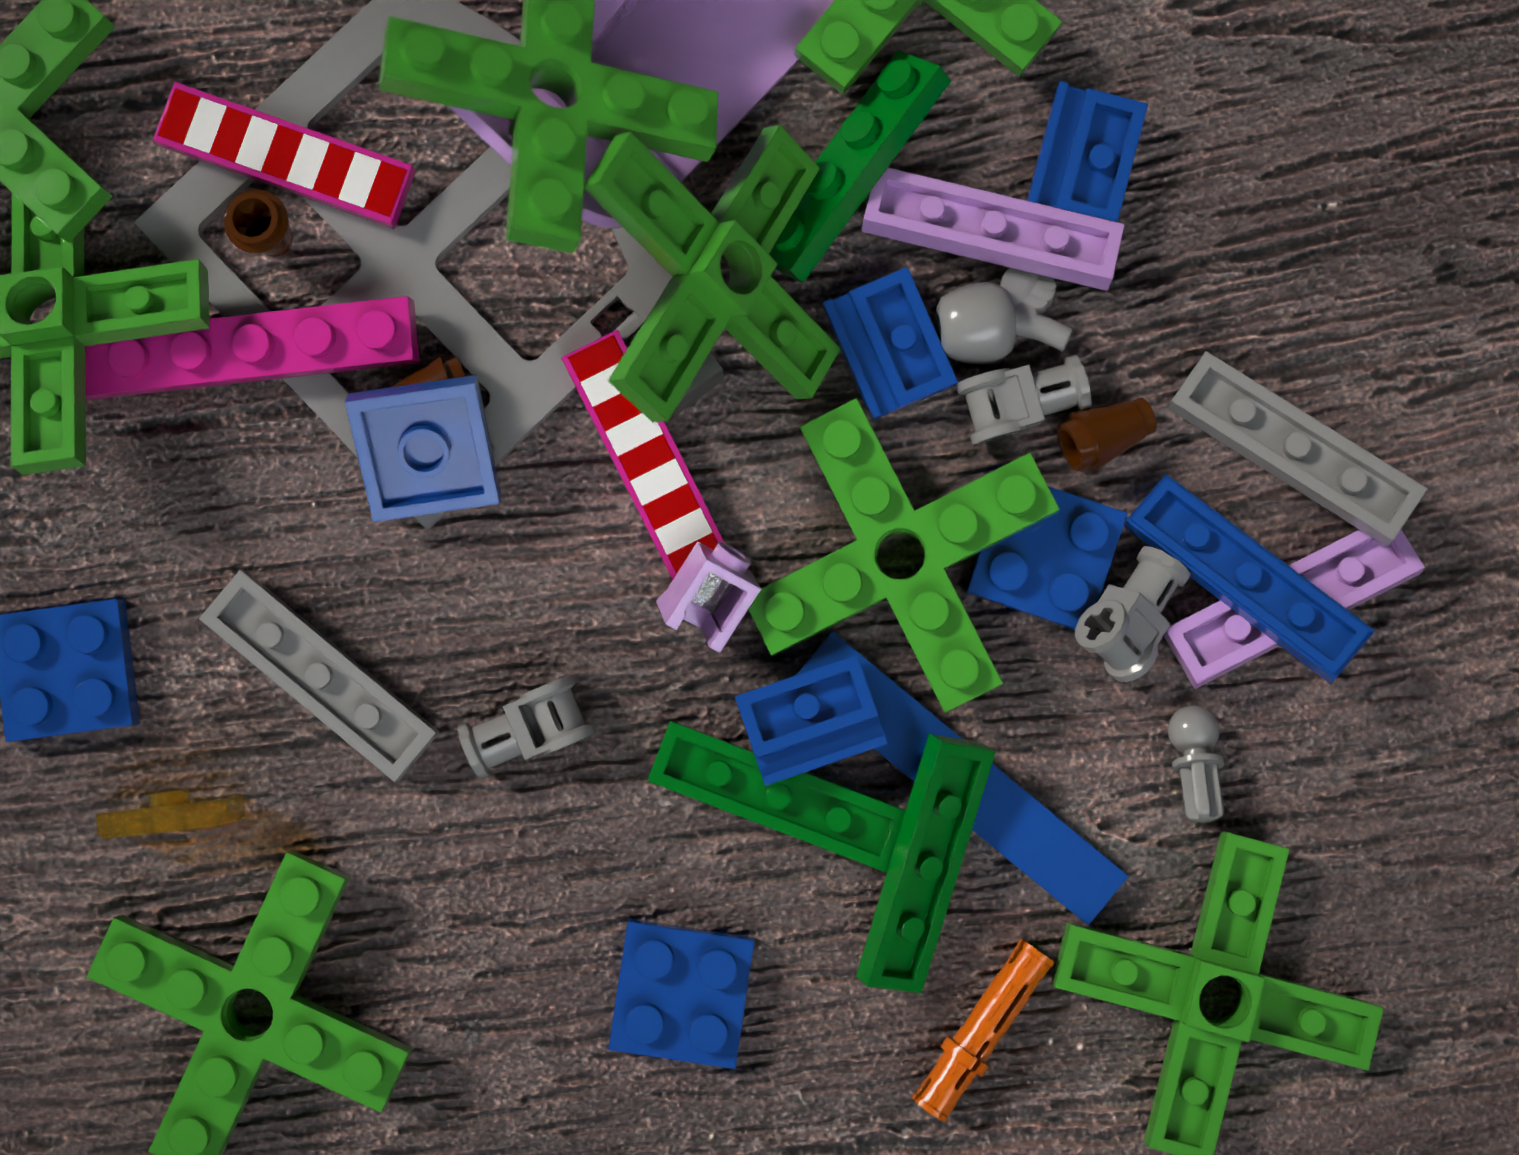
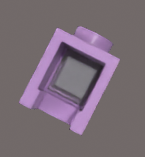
[656,541,761,653]

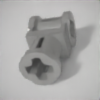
[955,355,1092,446]
[1075,546,1191,682]
[457,675,596,779]

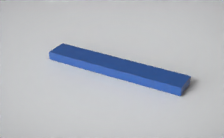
[795,631,1129,926]

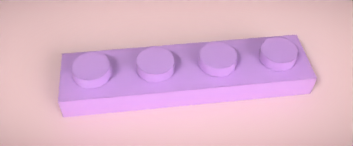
[861,168,1125,291]
[1164,530,1425,689]

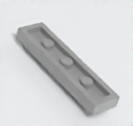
[1168,351,1427,547]
[199,570,440,782]

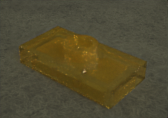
[96,789,245,839]

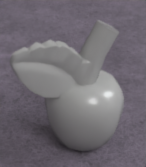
[935,267,1074,365]

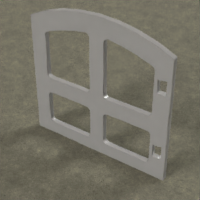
[134,0,672,530]

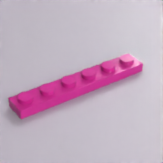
[85,296,420,400]

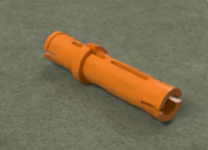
[911,938,1055,1123]

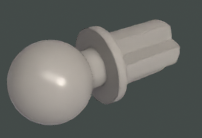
[1168,705,1224,823]

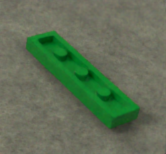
[769,50,951,283]
[647,720,906,873]
[856,733,996,993]

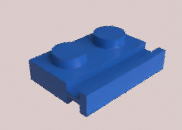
[1026,81,1148,222]
[822,266,958,421]
[735,655,888,786]

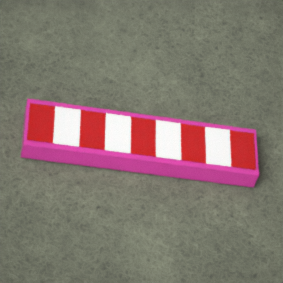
[153,82,416,229]
[561,329,725,580]

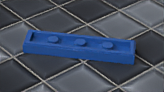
[1125,474,1375,685]

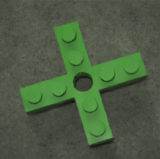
[0,0,115,243]
[378,0,718,254]
[795,0,1063,95]
[584,124,841,422]
[0,193,210,475]
[748,398,1060,713]
[1051,830,1384,1155]
[86,850,413,1155]

